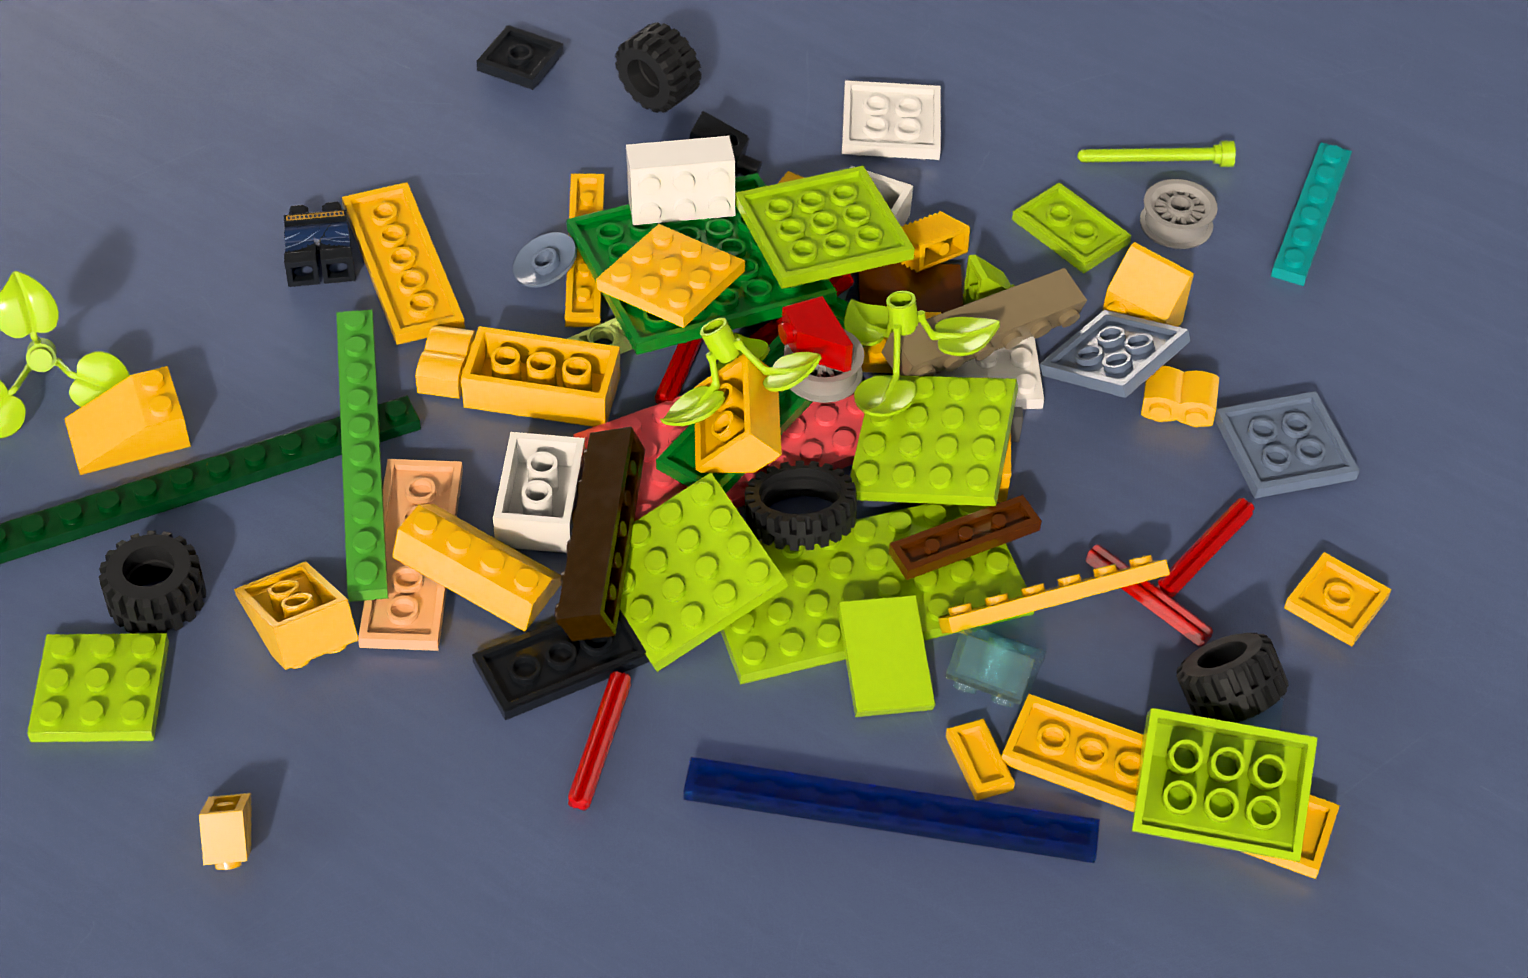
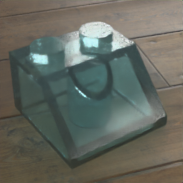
[945,627,1046,708]

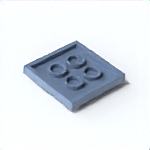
[1040,310,1191,398]
[1214,391,1360,499]

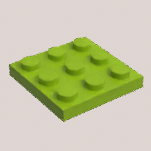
[27,633,169,742]

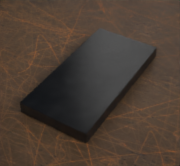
[472,610,649,720]

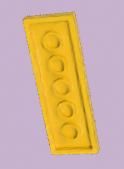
[342,182,465,345]

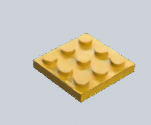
[596,224,745,328]

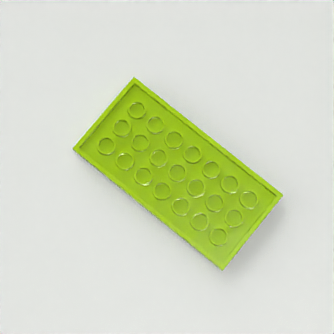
[720,504,1034,685]

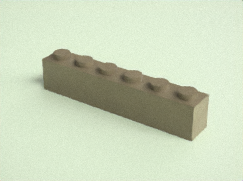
[882,268,1087,376]

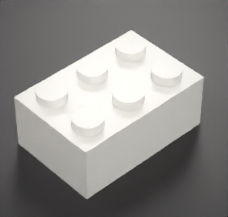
[626,136,735,225]
[493,432,585,553]

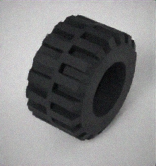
[615,22,702,113]
[99,531,206,633]
[1176,633,1289,723]

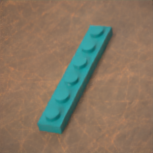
[1271,142,1352,286]

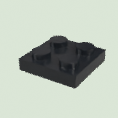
[476,25,563,90]

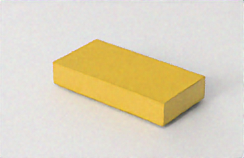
[945,718,1015,801]

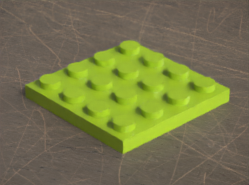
[735,165,915,289]
[850,375,1018,506]
[620,472,789,672]

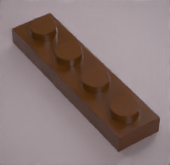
[889,494,1042,580]

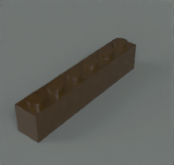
[555,427,646,641]

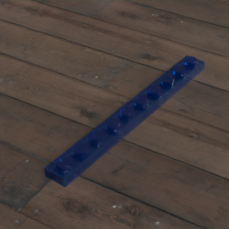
[683,757,1100,863]

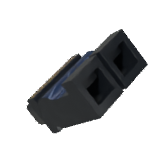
[284,202,356,287]

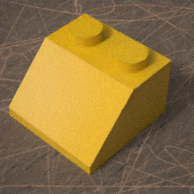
[1103,242,1194,327]

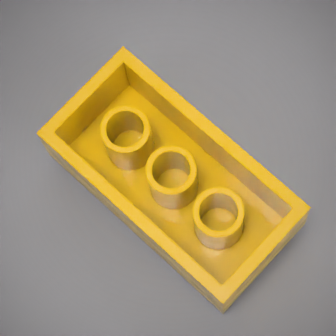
[461,326,621,427]

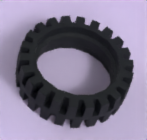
[745,461,857,551]

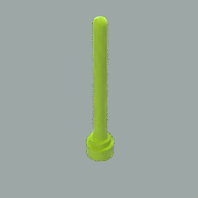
[1077,141,1236,167]

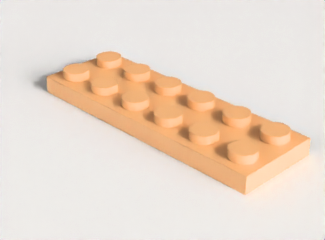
[358,459,463,651]

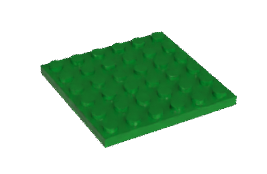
[566,173,837,355]

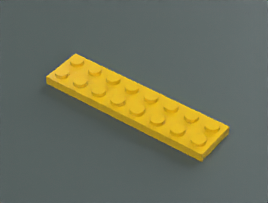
[1001,694,1340,879]

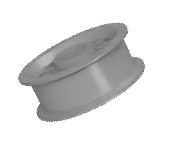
[1140,179,1218,249]
[784,329,864,403]

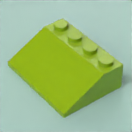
[1131,708,1318,862]

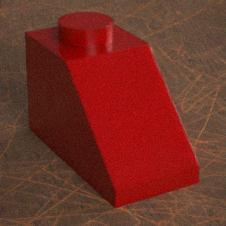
[778,296,853,372]

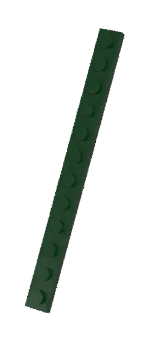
[0,395,421,564]

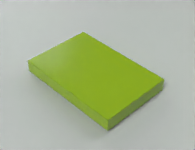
[1012,182,1132,274]
[837,595,935,717]

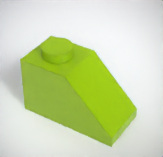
[963,254,1015,305]

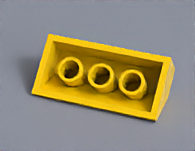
[392,504,561,632]

